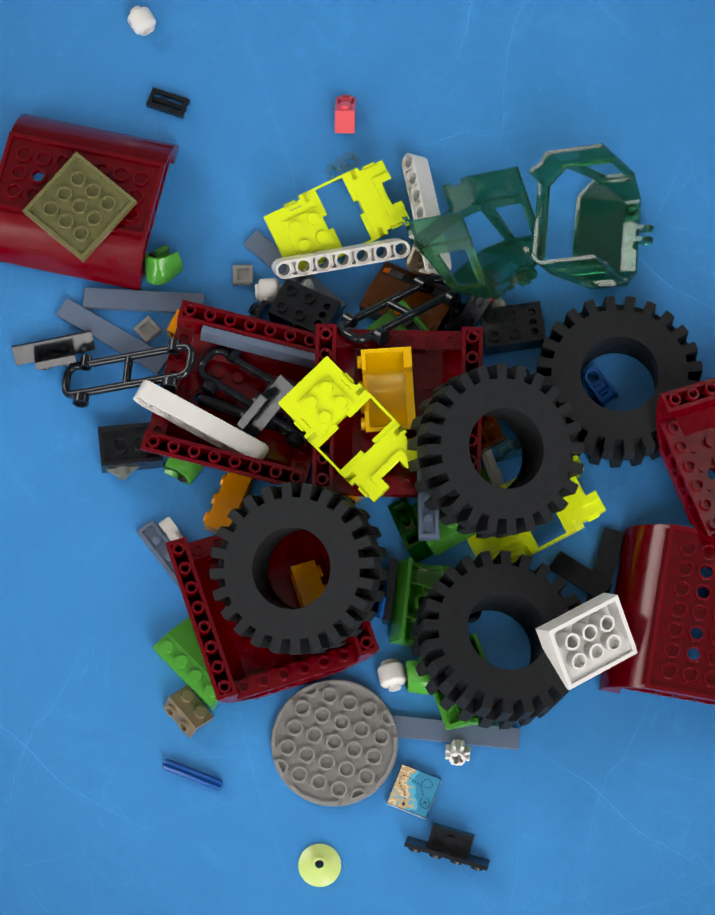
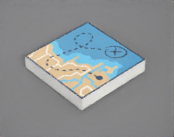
[386,764,442,820]

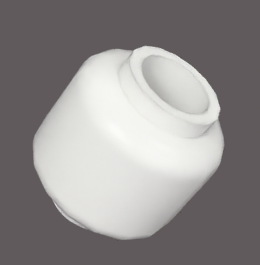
[127,6,156,36]
[255,278,283,305]
[377,659,407,692]

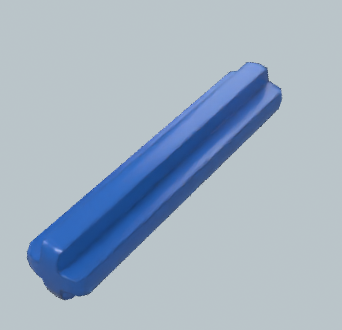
[162,758,223,791]

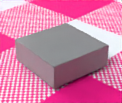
[233,265,253,286]
[133,316,162,344]

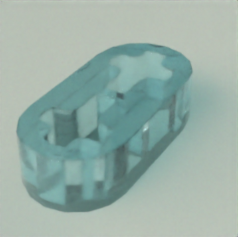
[326,152,360,183]

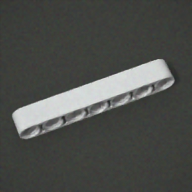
[402,153,452,276]
[272,238,410,279]
[133,380,269,460]

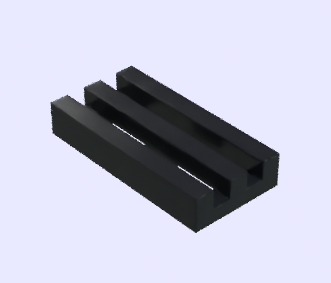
[146,87,190,119]

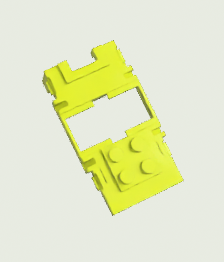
[263,160,410,270]
[278,356,418,503]
[467,455,607,563]

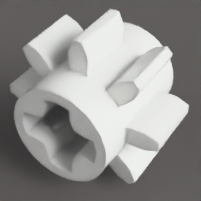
[445,739,471,766]

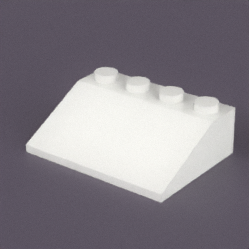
[536,592,638,690]

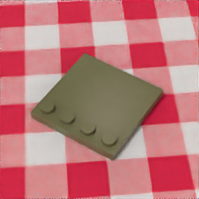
[22,152,137,262]

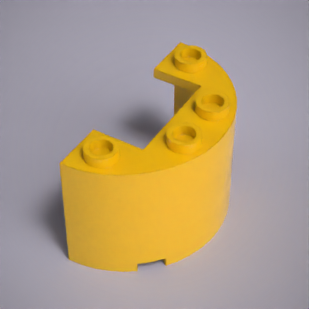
[357,346,416,433]

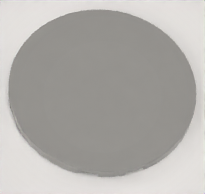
[271,679,398,807]

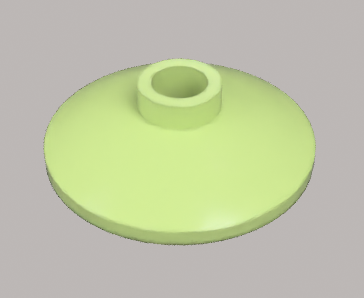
[298,844,341,887]

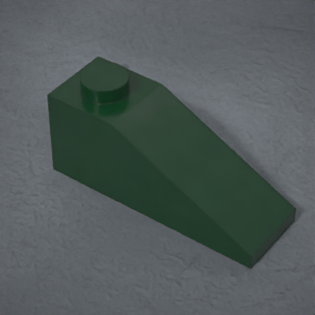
[388,498,433,562]

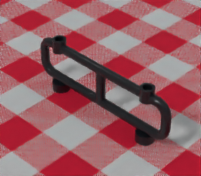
[337,275,461,346]
[62,338,195,408]
[197,347,311,449]

